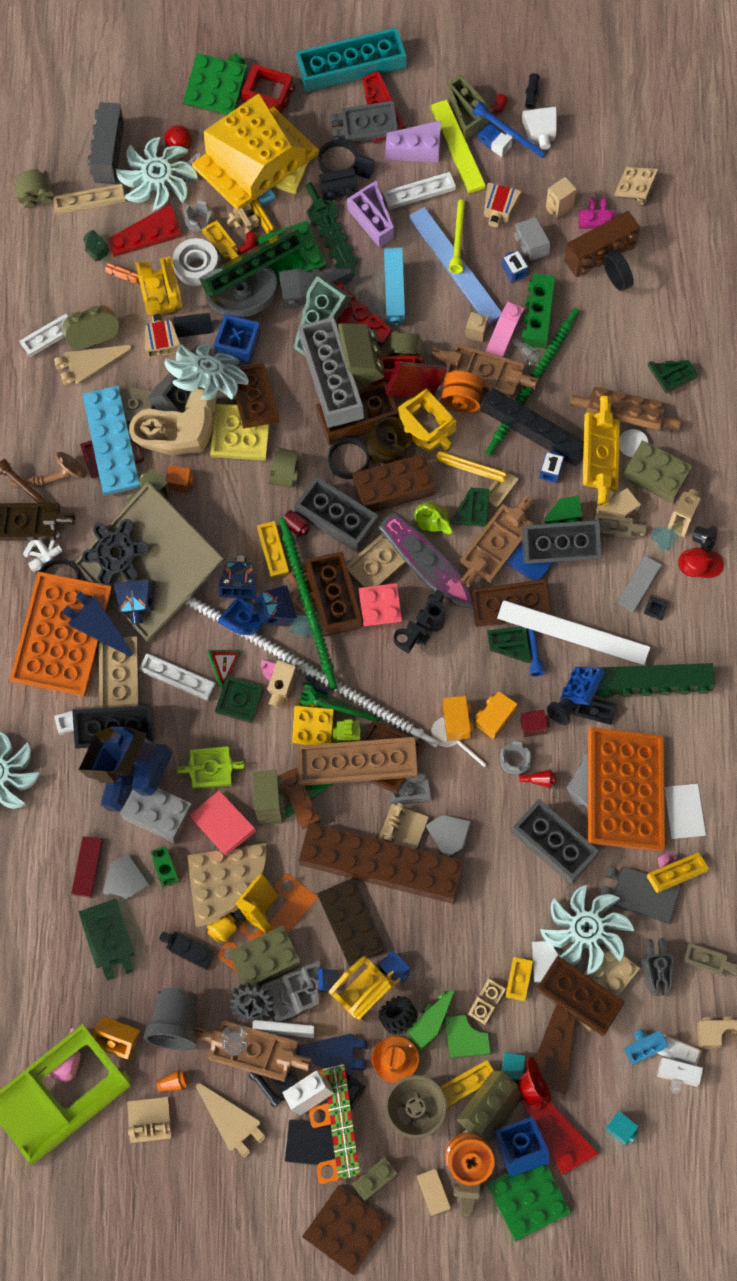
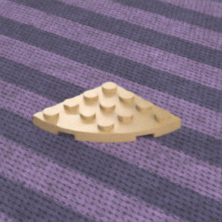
[187,843,267,927]

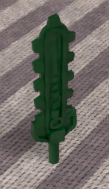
[306,183,359,276]

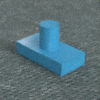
[623,1029,669,1065]

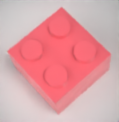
[358,583,402,626]

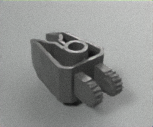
[641,938,674,996]

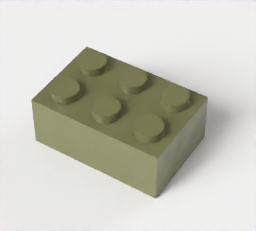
[623,440,692,504]
[253,770,285,826]
[228,925,301,987]

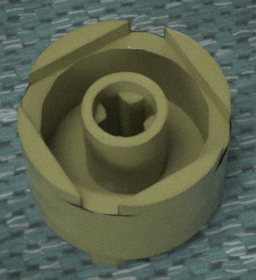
[14,169,53,208]
[386,331,423,358]
[269,447,301,488]

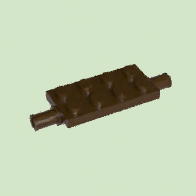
[0,503,76,540]

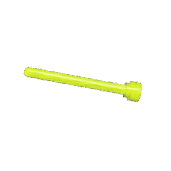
[449,199,465,274]

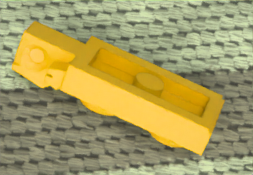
[202,220,238,261]

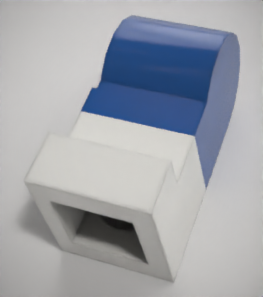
[477,124,513,157]

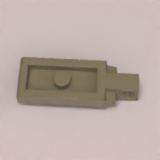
[595,514,647,539]
[683,943,737,977]

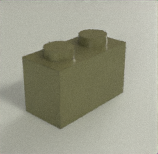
[352,1157,398,1203]

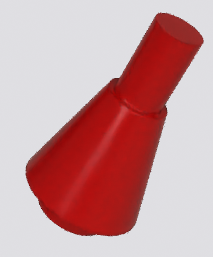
[519,769,556,789]

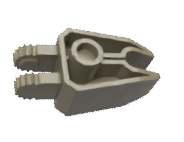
[453,1159,484,1219]

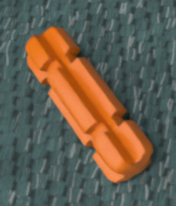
[105,263,139,284]

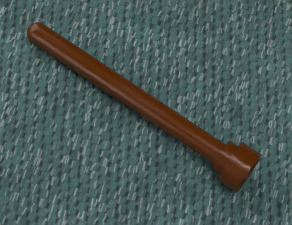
[0,459,64,525]

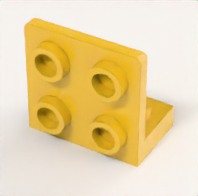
[292,700,335,745]
[235,873,278,933]

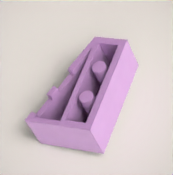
[386,120,441,163]
[347,181,394,248]

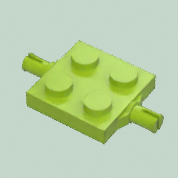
[177,746,244,789]

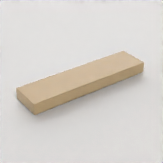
[53,184,126,215]

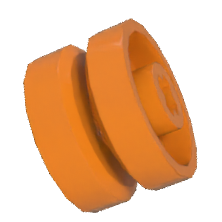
[440,371,484,413]
[445,1132,494,1186]

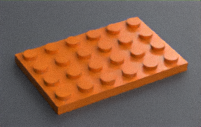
[9,572,113,697]
[588,727,665,852]

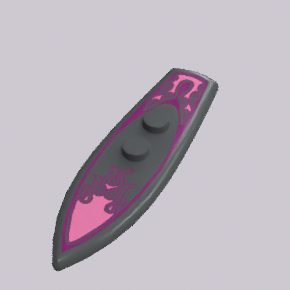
[379,512,474,610]

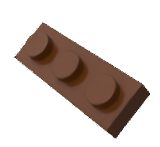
[278,768,321,830]

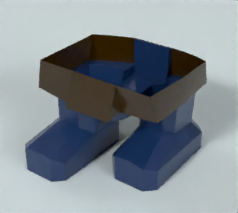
[79,727,173,812]

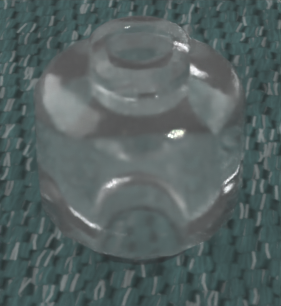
[221,1025,248,1056]

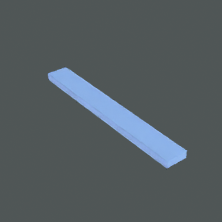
[409,207,502,325]

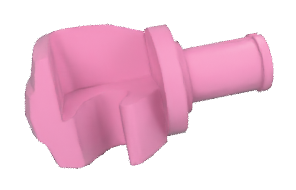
[47,1028,81,1082]

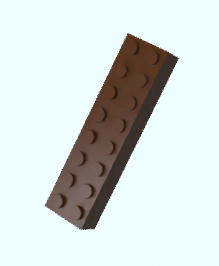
[299,822,463,904]

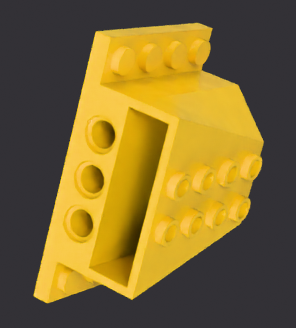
[192,94,319,209]

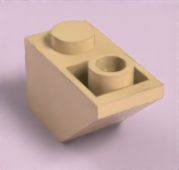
[595,488,641,518]

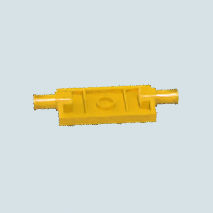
[583,396,620,506]

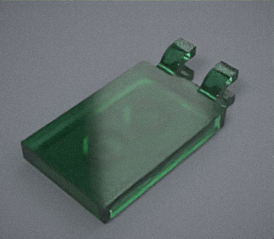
[78,898,135,981]

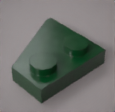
[648,360,698,394]
[450,487,490,527]
[487,626,531,663]

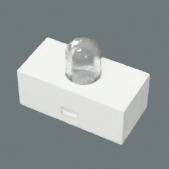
[657,1057,703,1095]

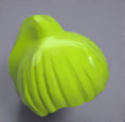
[414,501,453,535]

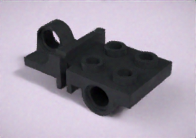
[393,590,445,654]

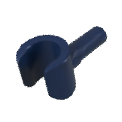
[302,676,329,694]

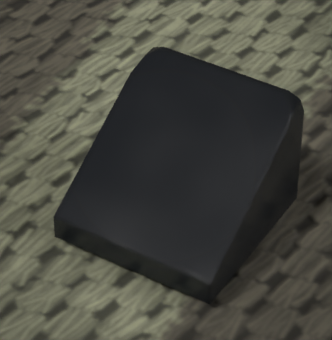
[354,155,374,179]
[643,594,669,620]

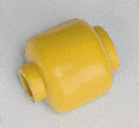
[207,914,237,943]

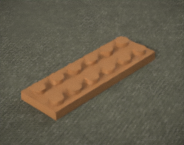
[298,737,418,786]

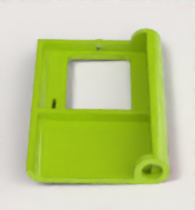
[0,1024,132,1166]

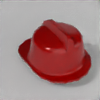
[678,547,724,578]
[519,1056,551,1104]

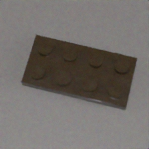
[317,877,386,967]

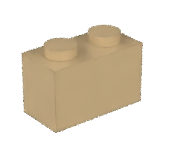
[546,177,576,219]

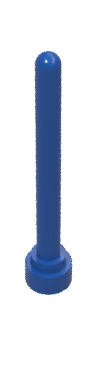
[472,101,545,157]
[527,628,546,677]

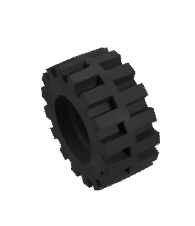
[378,996,418,1035]

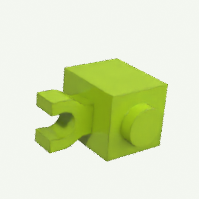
[333,720,360,743]

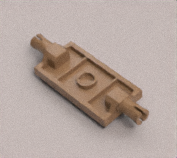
[430,343,539,398]
[570,387,681,431]
[460,495,534,588]
[195,1020,313,1082]

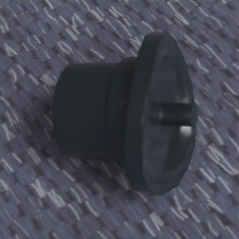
[692,526,717,551]
[547,698,575,725]

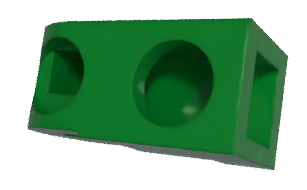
[151,846,179,888]

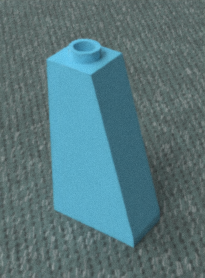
[384,248,405,325]

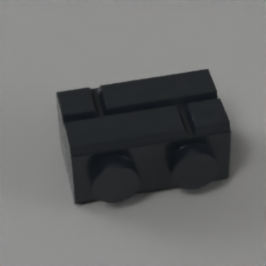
[319,168,358,201]

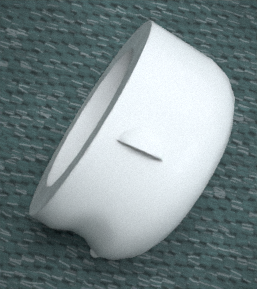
[173,238,220,286]

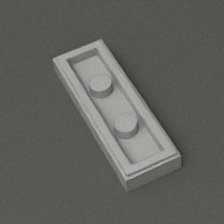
[617,556,661,613]

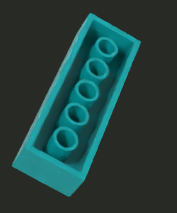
[296,27,406,92]

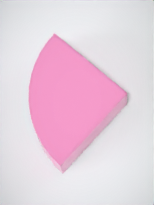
[261,659,276,682]
[658,852,679,868]

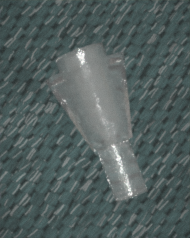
[511,337,540,364]

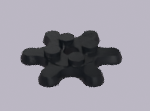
[82,519,149,585]

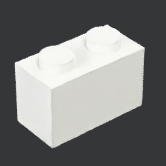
[283,1070,334,1115]

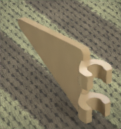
[54,345,131,386]
[196,1083,266,1158]

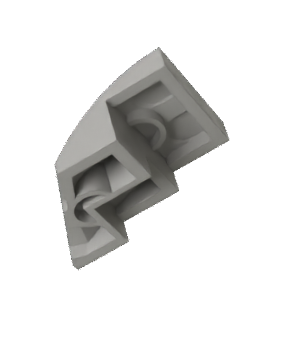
[567,753,588,810]
[263,961,320,1022]

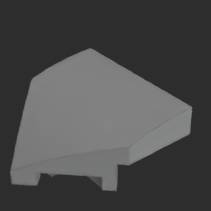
[390,772,431,805]
[426,815,472,857]
[103,853,149,900]

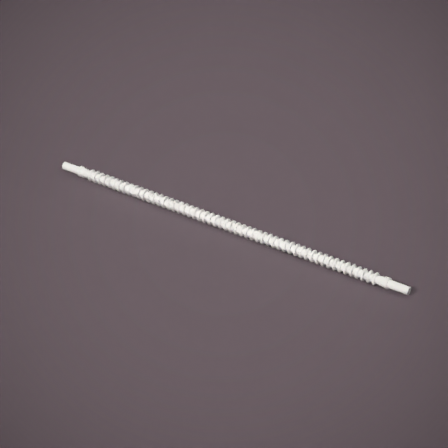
[185,596,440,748]

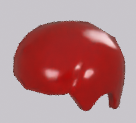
[164,125,192,150]

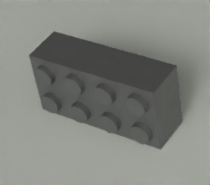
[88,102,124,184]
[295,476,379,553]
[521,520,602,564]
[512,799,599,885]

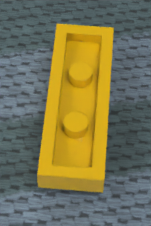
[257,521,289,579]
[647,852,709,893]
[440,1060,494,1107]

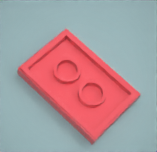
[189,791,256,856]

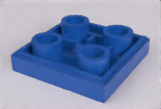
[560,667,605,705]

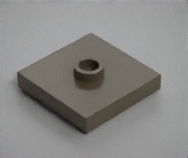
[119,385,154,424]

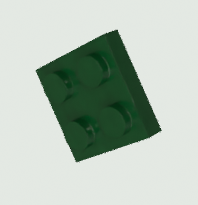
[215,676,264,723]

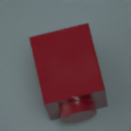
[520,710,550,737]

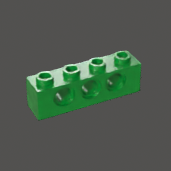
[522,273,555,349]

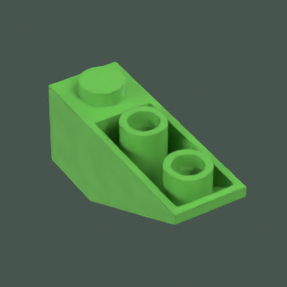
[406,990,454,1051]

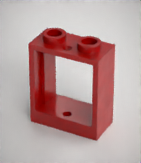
[241,64,295,114]

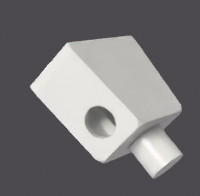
[522,107,556,150]

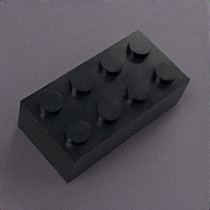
[72,703,155,749]

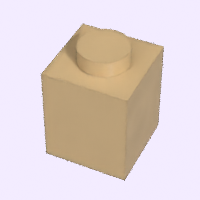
[465,312,488,342]

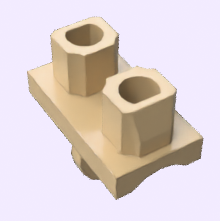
[227,203,259,233]

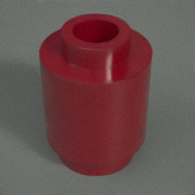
[283,510,310,537]

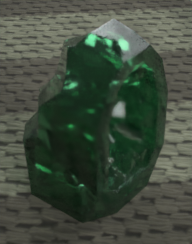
[83,230,109,262]

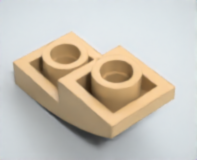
[468,978,507,1025]

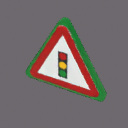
[207,650,241,687]

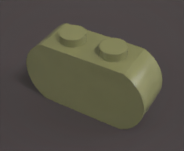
[62,305,119,350]

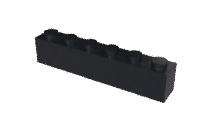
[480,387,584,467]

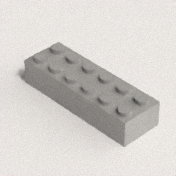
[298,317,364,428]

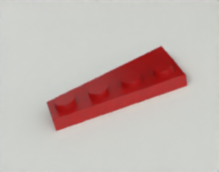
[362,71,406,143]
[108,203,182,257]
[336,283,392,347]
[521,1099,599,1175]

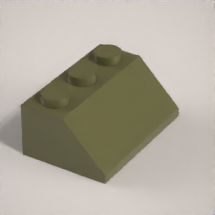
[338,323,384,386]
[456,1071,522,1145]

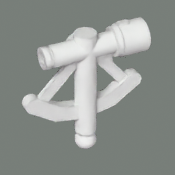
[23,531,63,573]

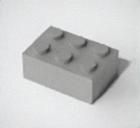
[120,788,193,844]

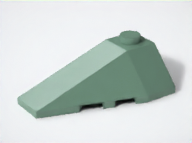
[293,276,352,357]

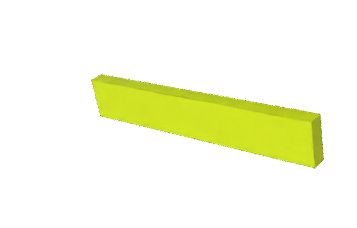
[431,100,486,194]

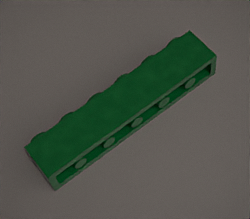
[199,228,305,296]
[596,663,715,698]

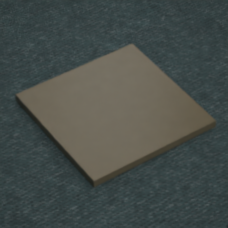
[73,481,226,642]

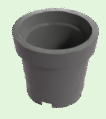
[143,988,198,1050]

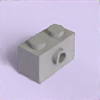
[514,217,550,261]

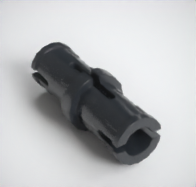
[525,73,540,110]

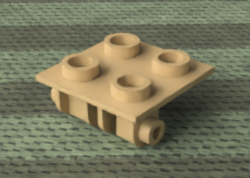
[614,167,658,205]
[378,803,429,849]
[127,1097,172,1143]

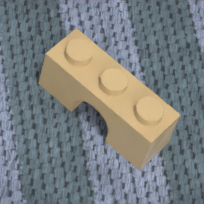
[697,1017,737,1049]

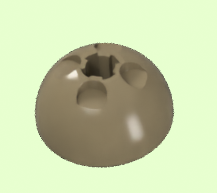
[385,1075,447,1138]

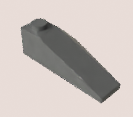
[279,269,352,309]
[148,345,199,413]

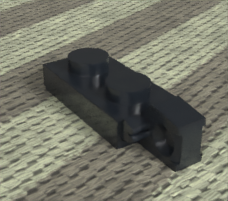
[159,931,215,970]

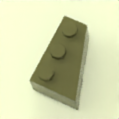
[447,74,493,141]

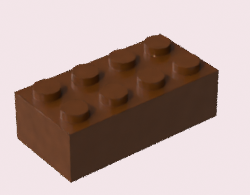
[564,210,640,277]
[316,381,399,446]
[352,454,435,512]
[304,551,362,637]

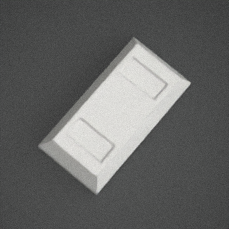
[657,1034,702,1066]

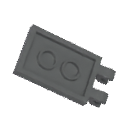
[330,101,398,143]
[599,866,680,924]

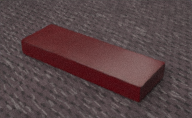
[71,836,103,898]

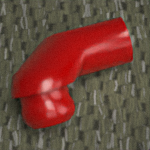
[490,94,507,114]
[237,232,257,255]

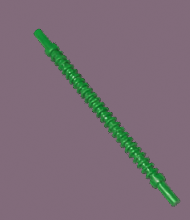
[485,308,580,456]
[279,517,338,690]

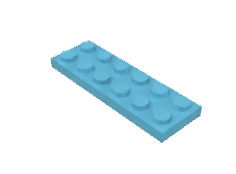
[82,386,140,496]

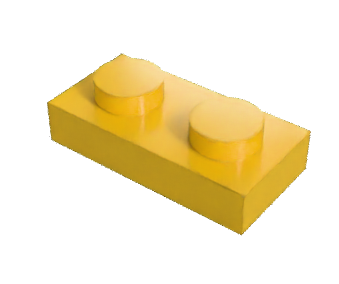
[505,957,533,1002]

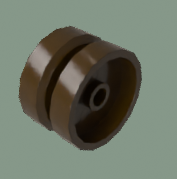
[366,416,412,464]

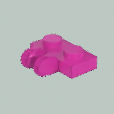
[579,197,615,229]

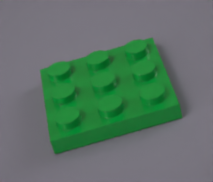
[183,53,248,115]
[257,220,327,285]
[486,1164,571,1241]

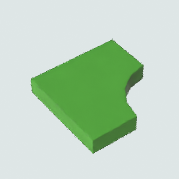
[445,1015,490,1059]

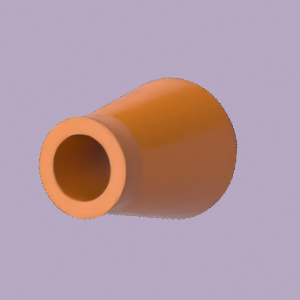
[156,1070,188,1092]

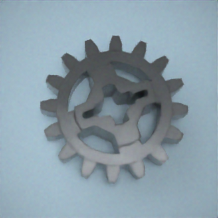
[230,981,274,1023]

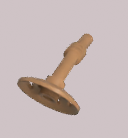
[10,451,87,488]

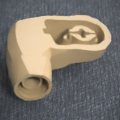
[129,389,217,455]

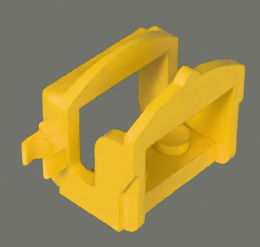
[135,256,182,316]
[398,388,457,452]
[329,955,401,1022]

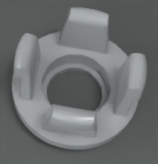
[184,200,214,232]
[499,740,531,775]

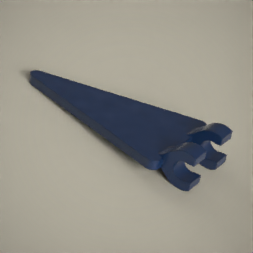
[63,591,133,657]
[296,1034,367,1075]

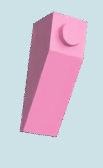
[485,301,524,357]

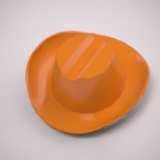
[372,1036,419,1083]

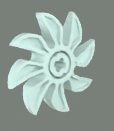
[116,137,198,212]
[165,344,248,400]
[0,732,40,809]
[540,885,634,976]

